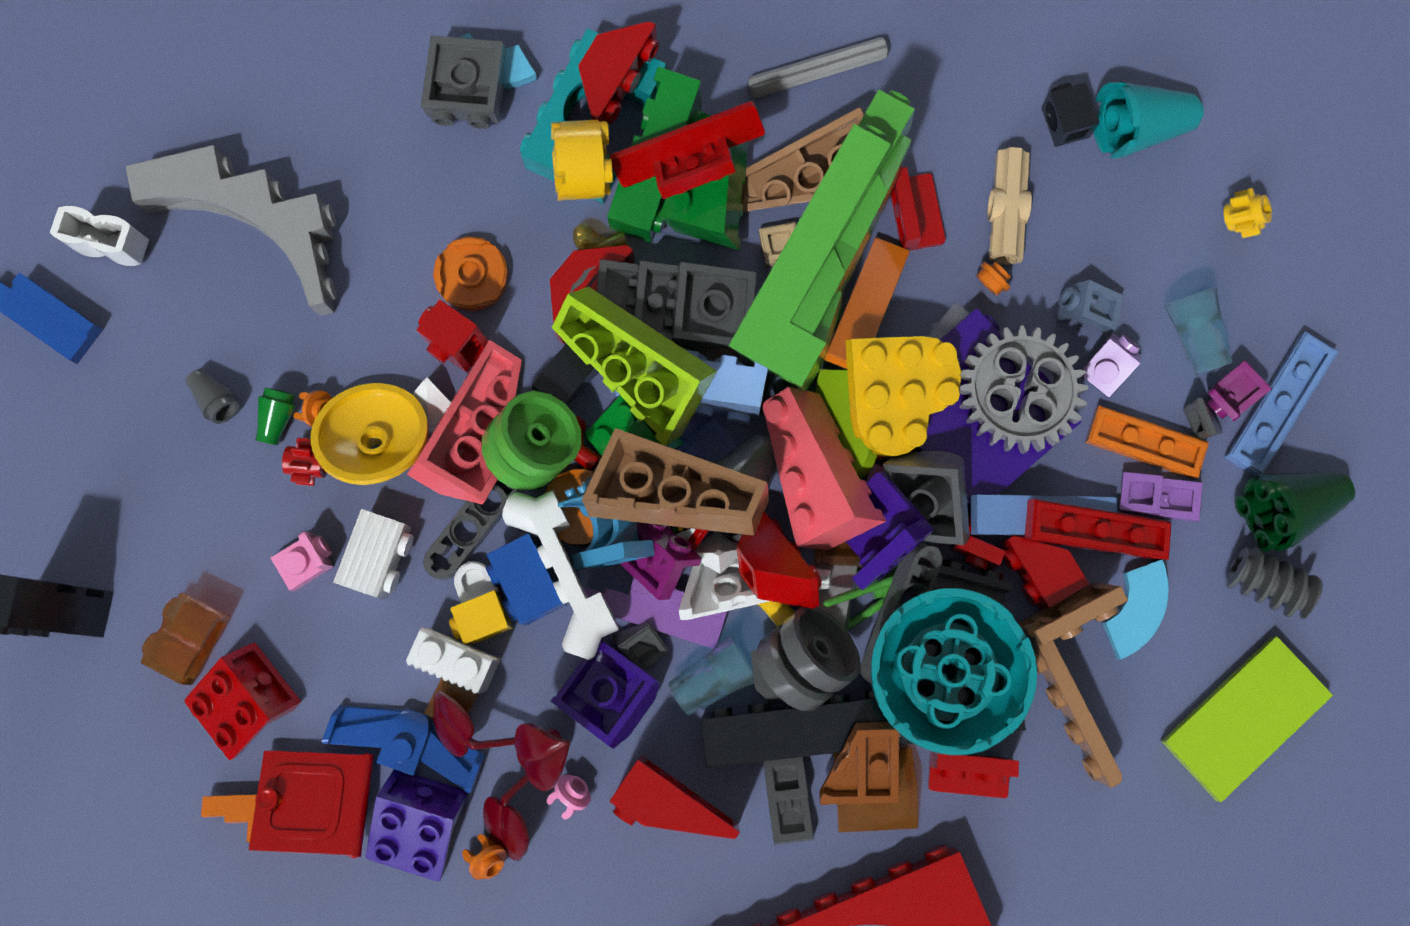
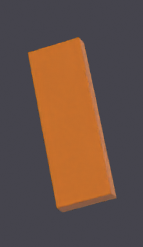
[1085,405,1209,480]

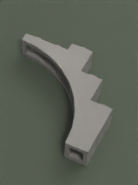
[125,145,337,316]

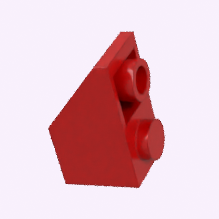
[1000,535,1089,610]

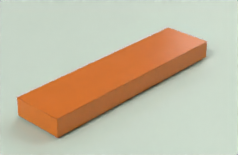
[824,237,910,369]

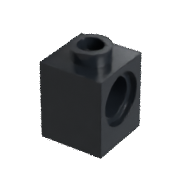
[1041,82,1100,147]

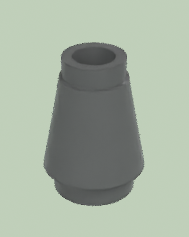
[185,369,239,424]

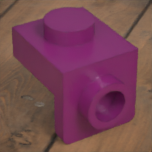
[1207,360,1272,421]

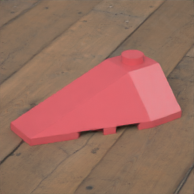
[406,340,522,504]

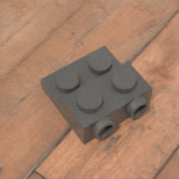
[421,36,506,129]

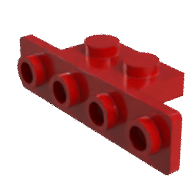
[609,101,765,199]

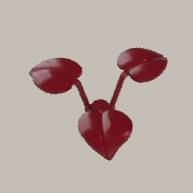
[433,690,570,862]

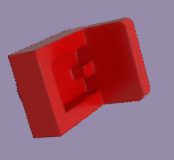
[950,511,1006,570]

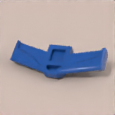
[322,705,486,794]

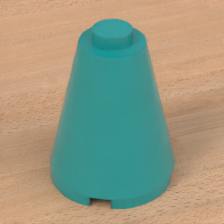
[1093,82,1204,159]

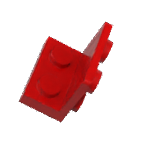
[184,642,302,760]

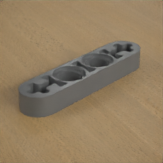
[423,485,523,580]
[860,541,942,684]

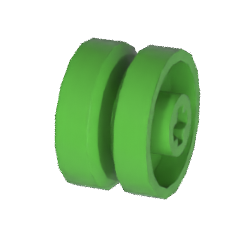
[482,391,581,491]

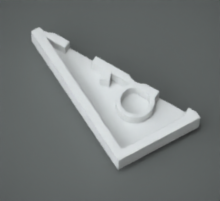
[679,559,831,620]

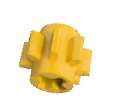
[1223,188,1272,238]

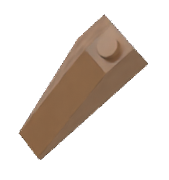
[741,107,865,212]

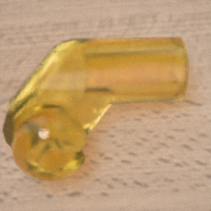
[573,224,627,250]

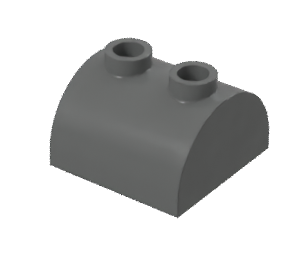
[883,451,970,545]

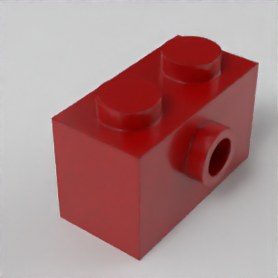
[416,299,488,374]

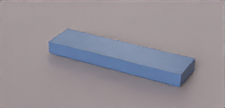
[1224,331,1339,477]
[971,495,1117,535]

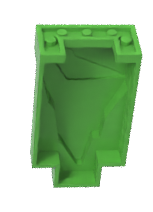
[729,89,915,391]

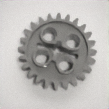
[959,326,1088,454]

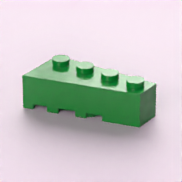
[607,66,706,243]

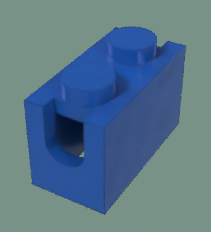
[485,533,567,626]

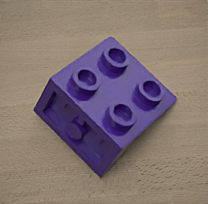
[846,471,934,590]
[365,769,468,881]

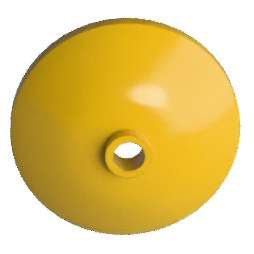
[310,383,429,485]

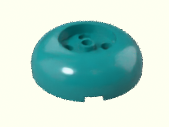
[870,588,1037,755]

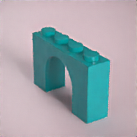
[520,28,667,204]

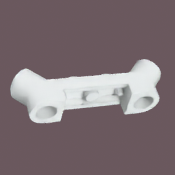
[502,490,619,660]

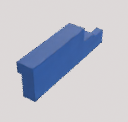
[0,273,103,364]

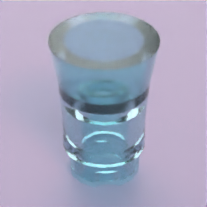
[1164,288,1232,375]
[668,634,754,715]

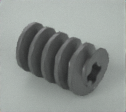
[1226,547,1323,619]

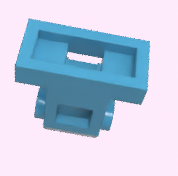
[558,477,655,570]

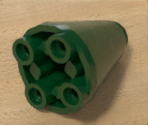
[1235,472,1355,552]

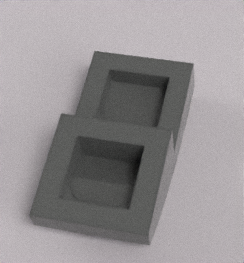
[763,757,814,846]

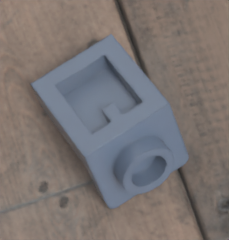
[1057,280,1124,333]

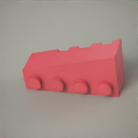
[762,387,886,550]

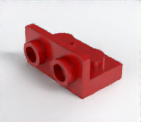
[928,751,1019,798]

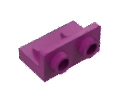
[621,522,702,600]

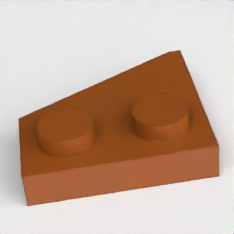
[819,722,899,805]

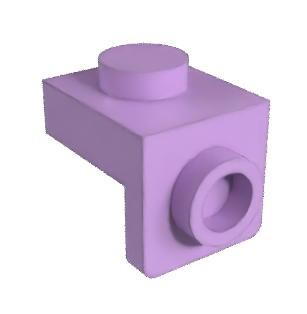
[1081,333,1142,397]

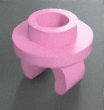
[546,774,591,820]

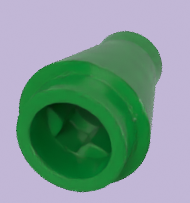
[255,387,297,445]

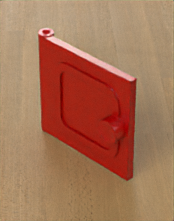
[249,750,374,859]

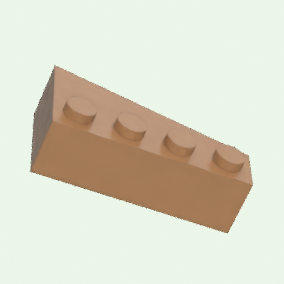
[582,428,769,536]

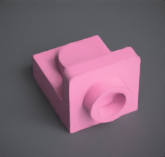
[271,531,334,591]

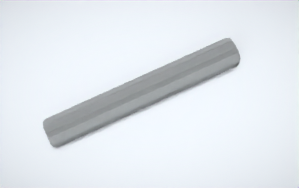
[748,37,888,98]

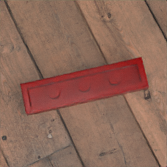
[1024,499,1172,560]

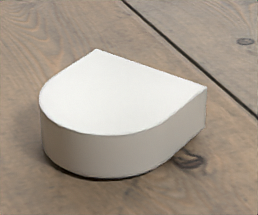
[454,561,500,603]

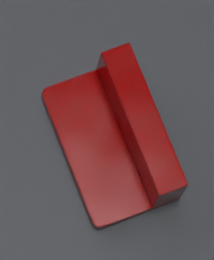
[890,167,946,251]

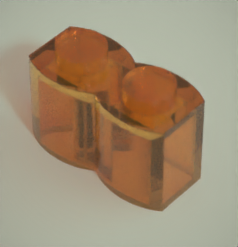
[140,593,231,685]

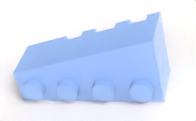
[610,350,768,425]

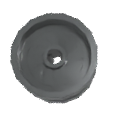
[757,607,861,711]

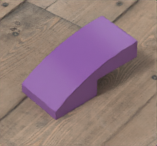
[1119,472,1203,522]

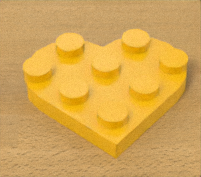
[845,336,961,457]

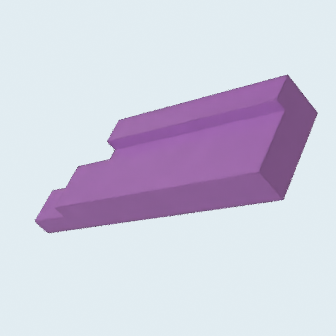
[583,578,727,650]

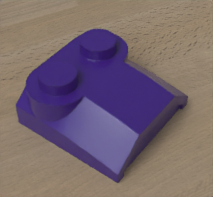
[550,640,660,749]

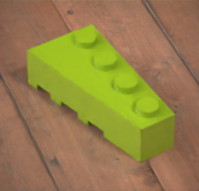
[552,287,717,446]

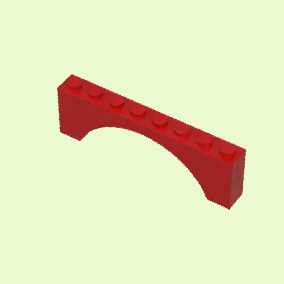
[751,844,991,926]

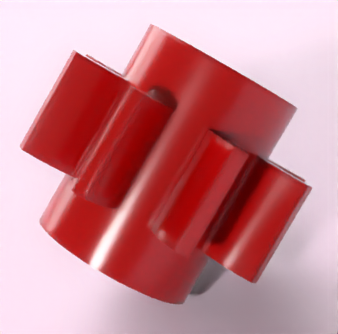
[282,438,327,486]

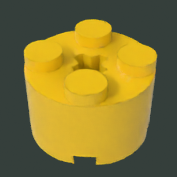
[551,119,613,201]

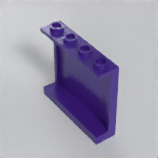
[912,308,1081,512]

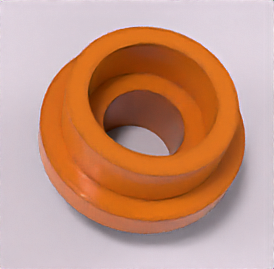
[976,262,1011,296]

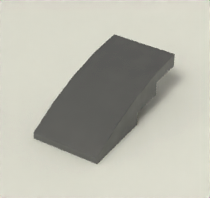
[596,259,757,349]

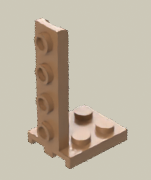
[1018,583,1128,788]

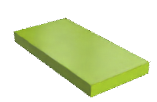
[1161,636,1333,802]

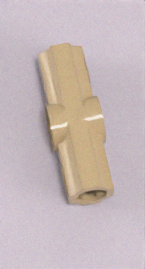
[987,147,1032,265]

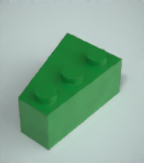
[659,113,748,250]

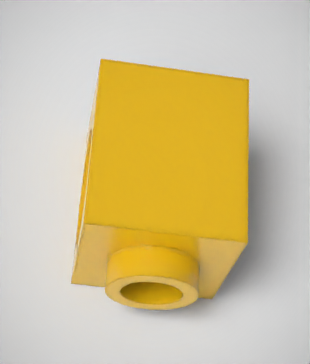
[449,590,514,646]

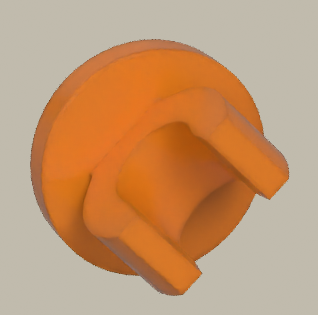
[293,390,332,427]
[462,834,507,880]

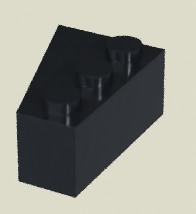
[0,574,114,638]

